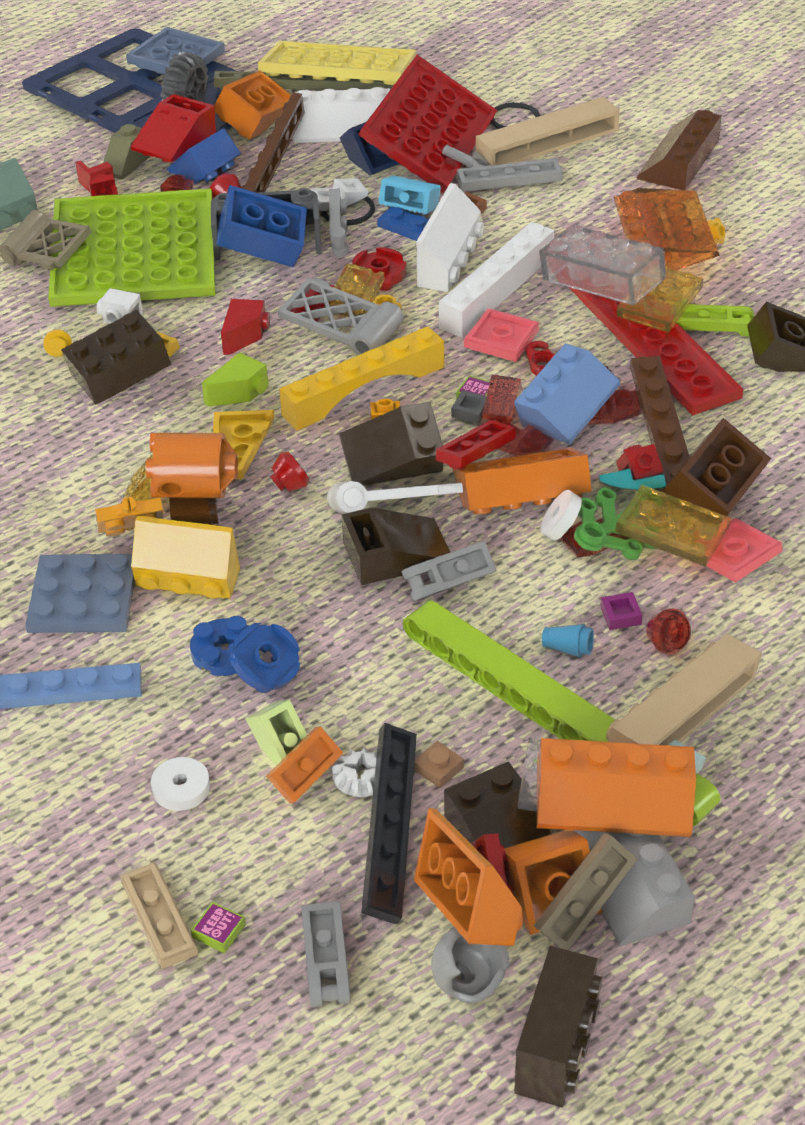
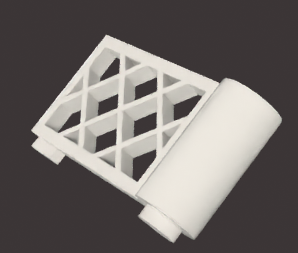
[327,481,463,513]

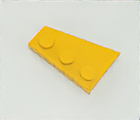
[213,410,274,480]

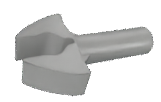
[442,145,489,168]

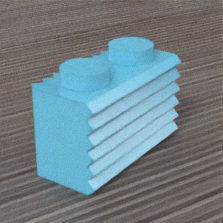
[379,175,441,215]

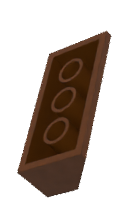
[637,110,722,191]

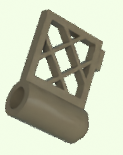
[0,210,92,270]

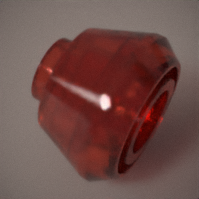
[646,608,691,655]

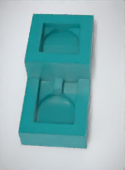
[598,469,666,490]

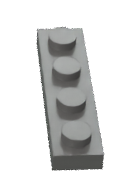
[457,158,563,192]

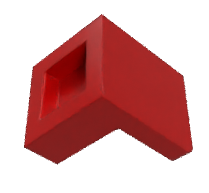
[75,160,114,192]

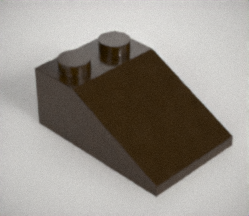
[747,301,805,372]
[339,402,444,486]
[444,761,551,880]

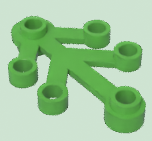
[574,487,665,560]

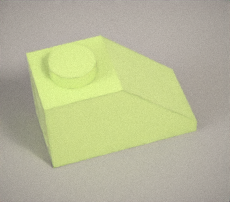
[245,699,307,766]

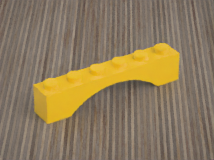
[279,326,444,431]

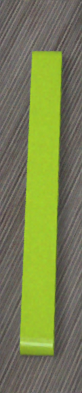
[402,600,721,826]

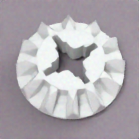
[332,747,377,797]

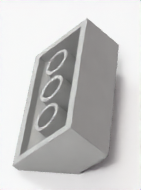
[557,829,695,946]

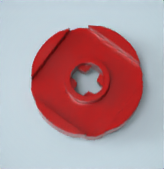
[352,247,406,291]

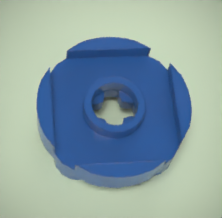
[190,616,249,676]
[229,623,300,693]

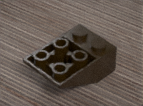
[341,507,450,586]

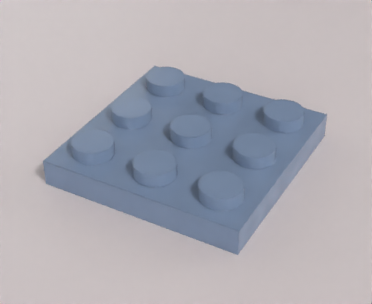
[126,27,225,74]
[25,554,135,633]

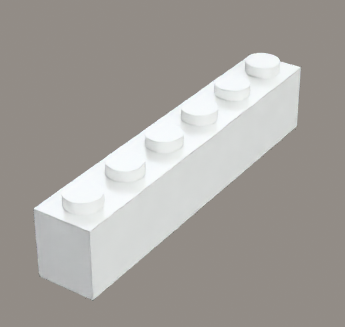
[439,222,554,338]

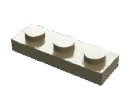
[534,833,638,950]

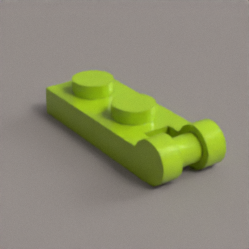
[674,303,754,336]

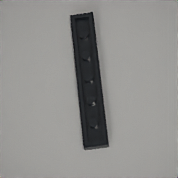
[361,723,417,924]

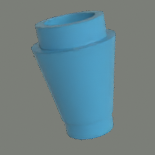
[542,624,594,658]

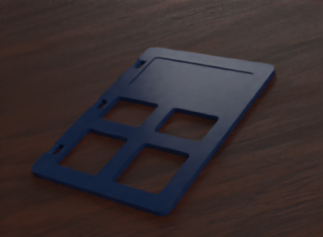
[22,29,236,133]

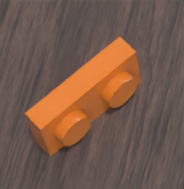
[266,726,343,803]

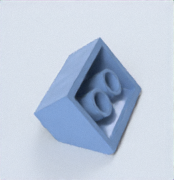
[514,343,621,444]

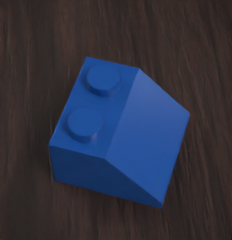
[167,128,241,184]

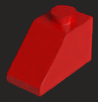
[221,298,270,355]

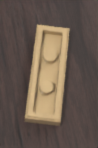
[120,862,198,970]

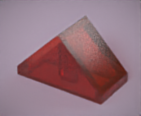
[482,374,523,423]

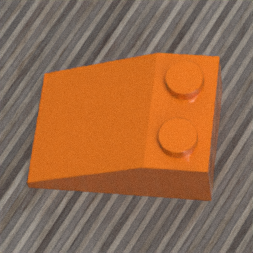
[214,71,291,140]

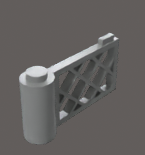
[278,277,404,355]

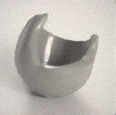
[431,927,509,1003]

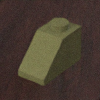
[103,124,151,180]

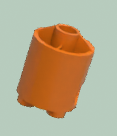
[146,432,238,498]

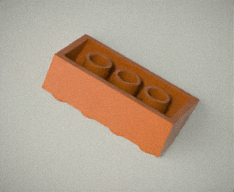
[453,448,592,514]
[537,738,696,837]
[414,808,523,946]

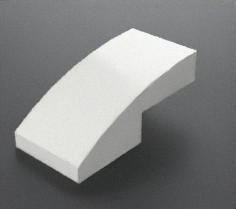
[310,178,368,211]

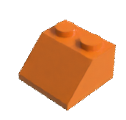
[504,830,602,935]

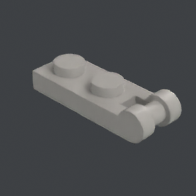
[329,188,349,257]
[401,541,497,602]
[301,901,351,1007]

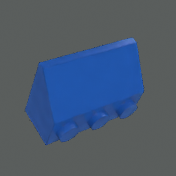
[216,185,307,267]

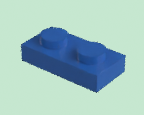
[377,207,429,241]

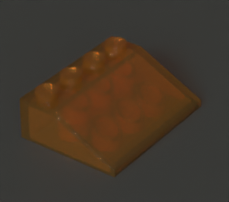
[613,188,720,282]

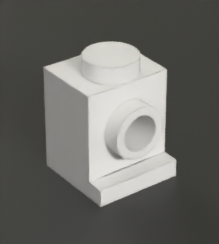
[97,288,143,324]

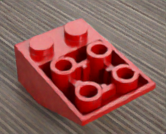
[130,94,216,162]

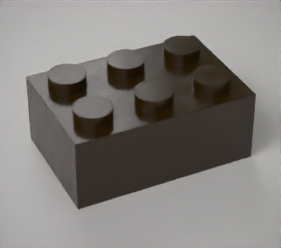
[61,310,172,405]
[514,946,603,1108]

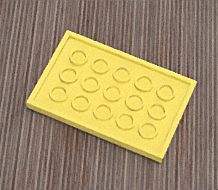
[258,41,416,85]

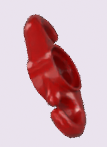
[525,341,555,376]

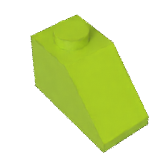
[202,352,269,406]

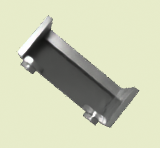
[211,188,322,261]

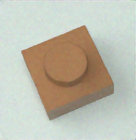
[414,741,464,788]

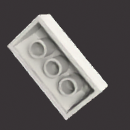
[292,87,390,143]
[416,183,484,292]

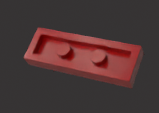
[436,420,516,469]

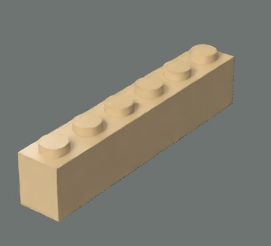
[476,97,620,166]
[606,634,762,745]

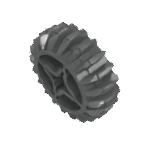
[160,52,209,102]

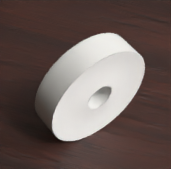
[540,490,582,540]
[151,757,210,811]

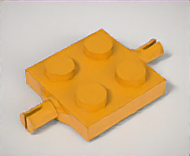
[95,496,163,536]

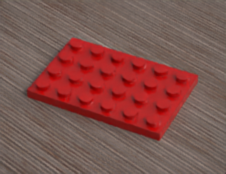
[358,54,498,193]

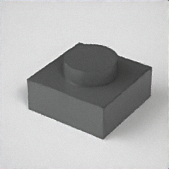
[451,390,490,424]

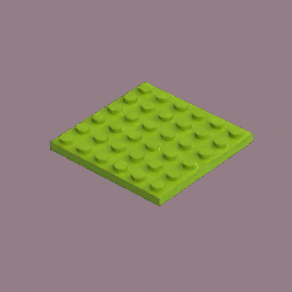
[48,189,216,307]

